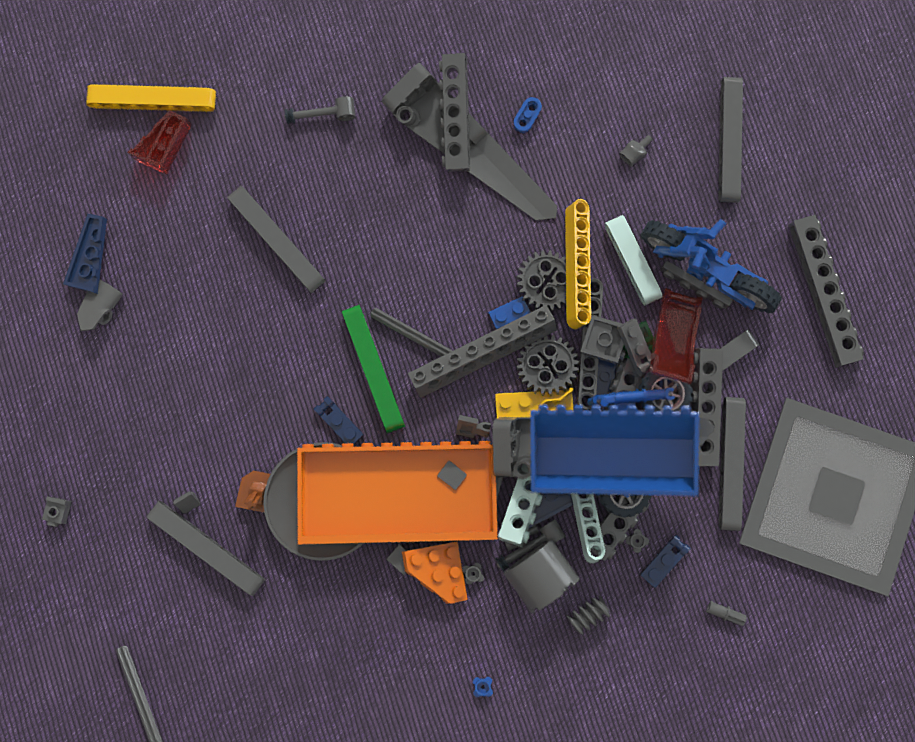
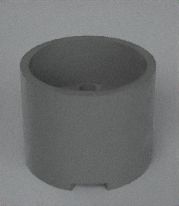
[503,539,580,614]

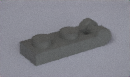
[617,319,657,376]

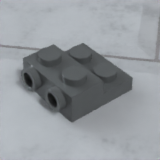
[580,315,626,365]

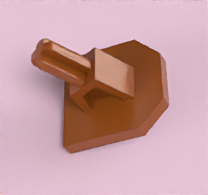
[235,470,271,513]

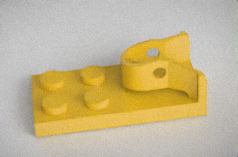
[495,388,573,418]

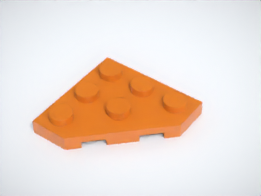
[402,542,468,604]

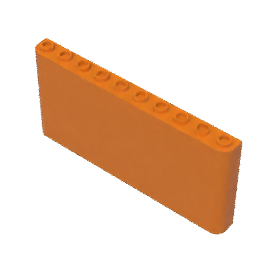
[297,441,498,544]

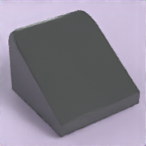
[173,491,200,514]

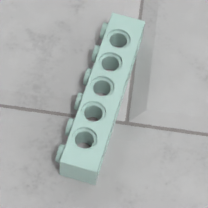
[498,464,543,547]

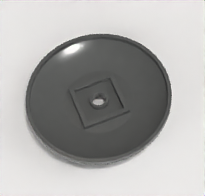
[264,442,364,561]

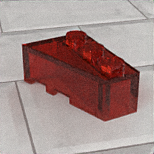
[127,111,192,174]

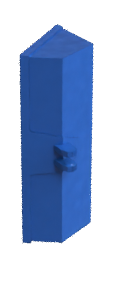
[531,405,699,496]

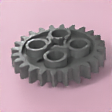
[516,250,566,312]
[517,335,579,397]

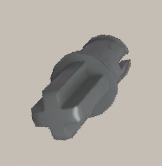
[706,601,747,626]

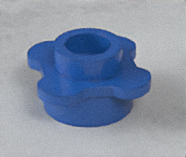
[473,677,493,697]

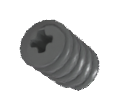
[566,594,611,635]

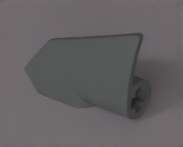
[77,279,123,331]

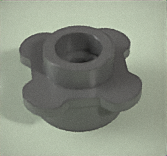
[626,529,649,553]
[462,563,484,585]

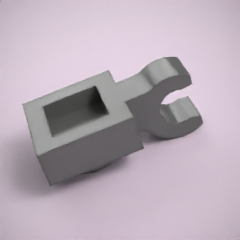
[455,415,491,438]

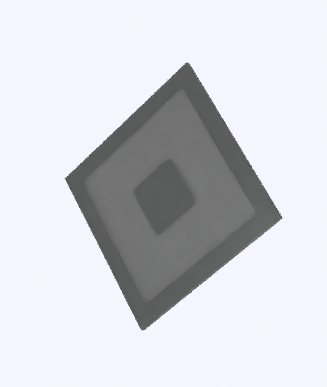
[739,398,915,597]

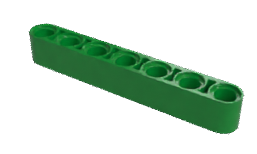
[342,305,405,434]

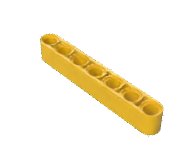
[86,85,216,112]
[565,199,591,329]

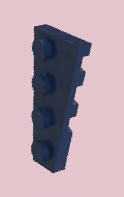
[63,213,107,294]

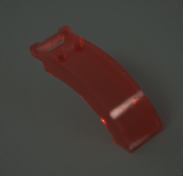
[650,288,702,384]

